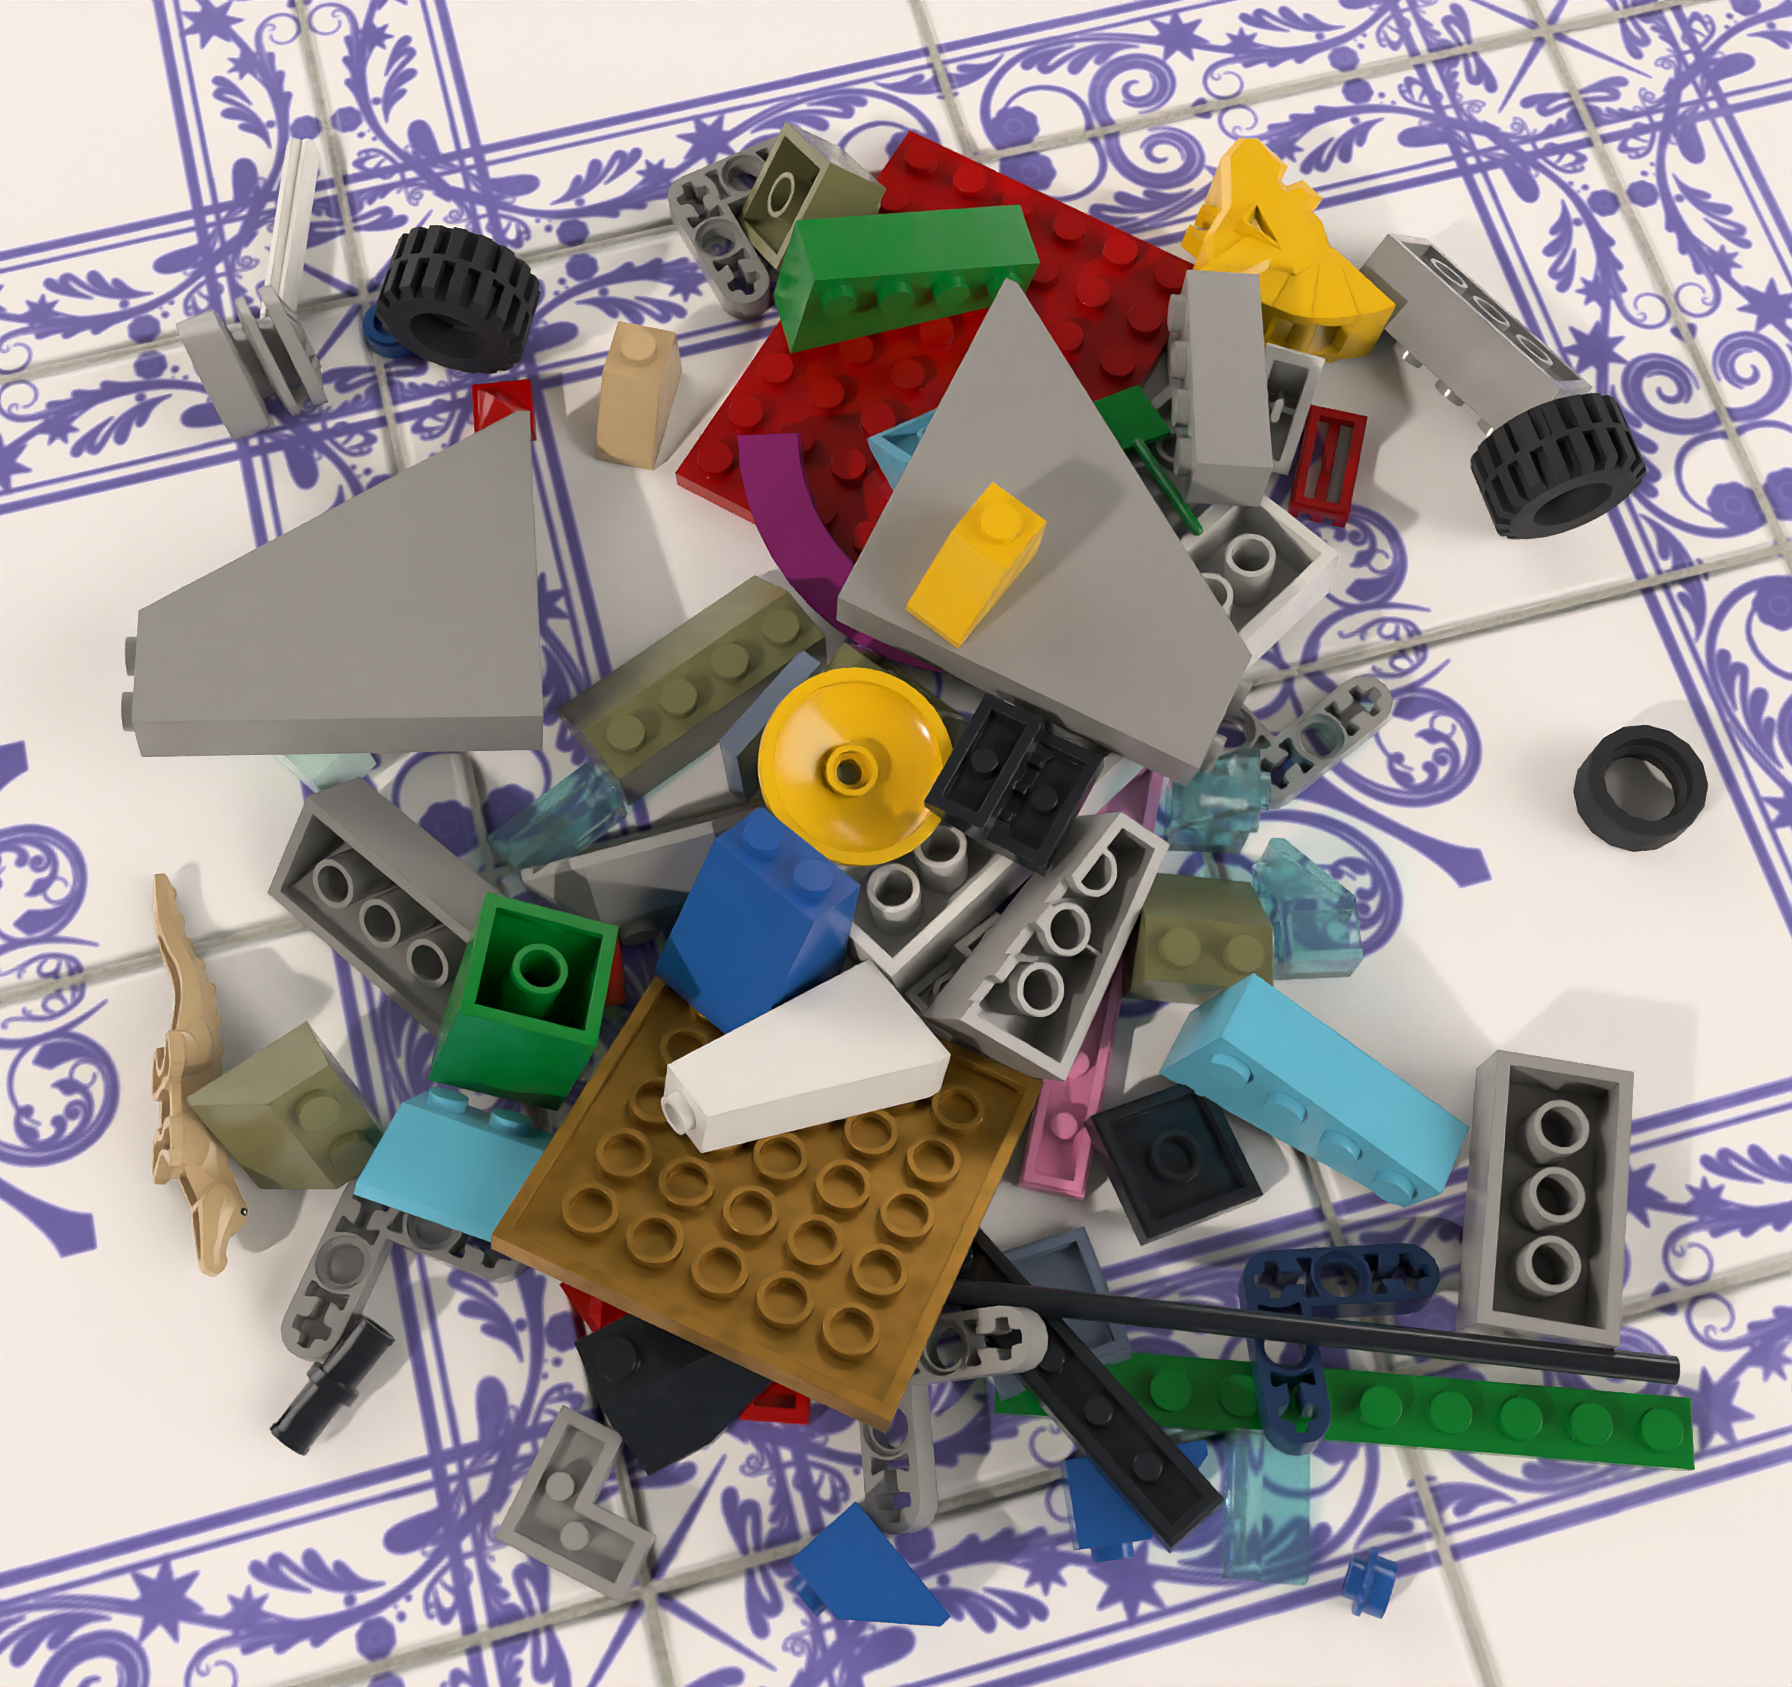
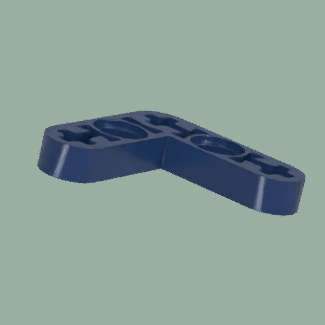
[1238,1243,1440,1456]

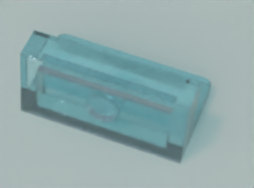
[486,762,628,892]
[1221,1428,1310,1585]

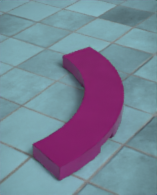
[737,433,948,674]

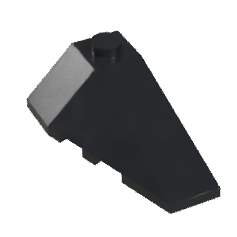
[574,1314,774,1476]

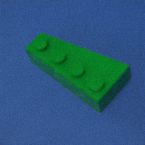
[773,205,1040,353]

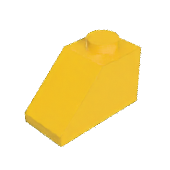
[905,482,1047,649]

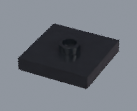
[1084,1084,1264,1246]

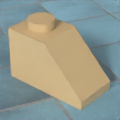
[595,321,682,470]

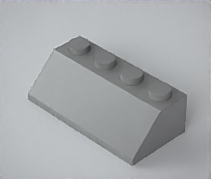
[1359,234,1593,436]
[267,776,504,1038]

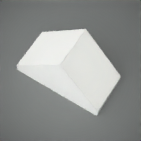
[1265,343,1325,476]

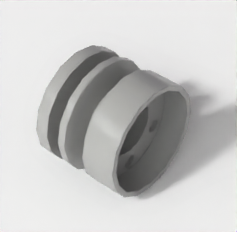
[175,284,329,442]

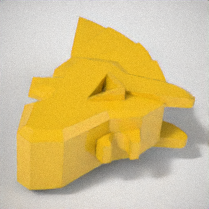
[1181,138,1396,363]

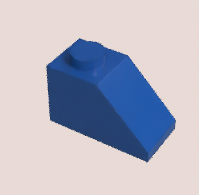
[1060,1440,1208,1563]
[789,1501,951,1627]

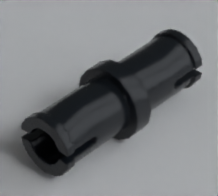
[269,1313,396,1456]

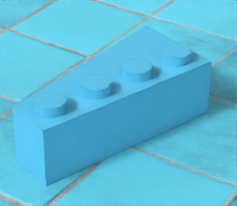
[1158,973,1470,1208]

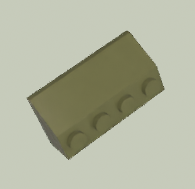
[556,575,827,806]

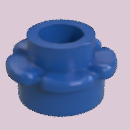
[1341,1546,1398,1619]

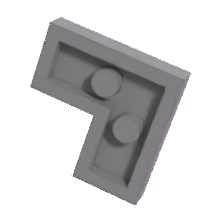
[494,1405,657,1603]

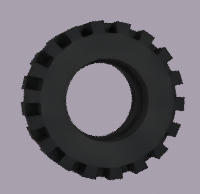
[376,225,541,374]
[1470,393,1647,540]

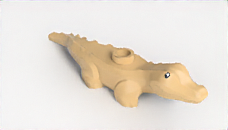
[151,873,249,1277]

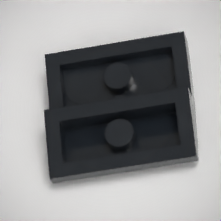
[924,693,1104,876]

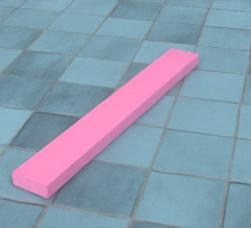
[1018,767,1164,1202]

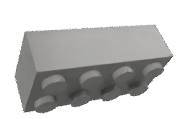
[1455,1050,1634,1349]

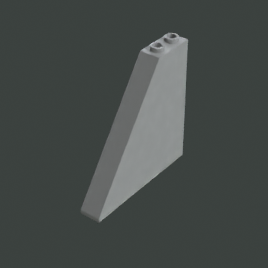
[836,278,1253,787]
[121,411,543,757]

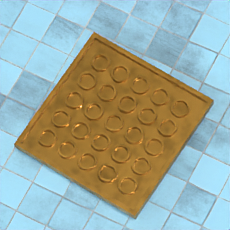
[491,975,1044,1433]

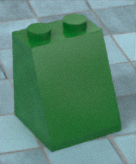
[427,892,619,1111]

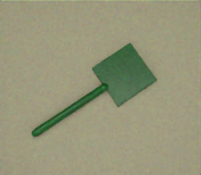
[1093,385,1203,536]

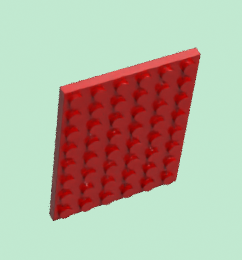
[675,130,1194,564]

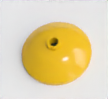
[758,667,953,867]

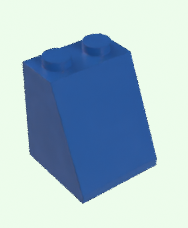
[655,806,861,1034]

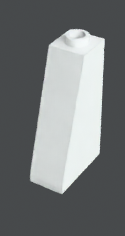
[661,959,951,1153]

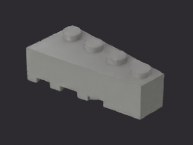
[1165,270,1273,507]
[921,812,1170,1081]

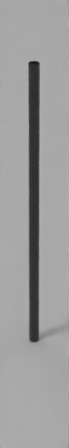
[945,1278,1680,1385]

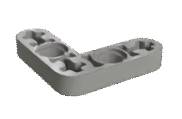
[668,135,778,320]
[1215,675,1393,810]
[281,1174,527,1363]
[859,1306,1048,1535]

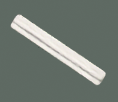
[259,138,320,319]

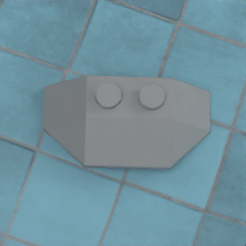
[520,805,769,945]

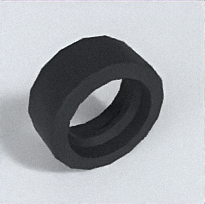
[1573,725,1708,852]

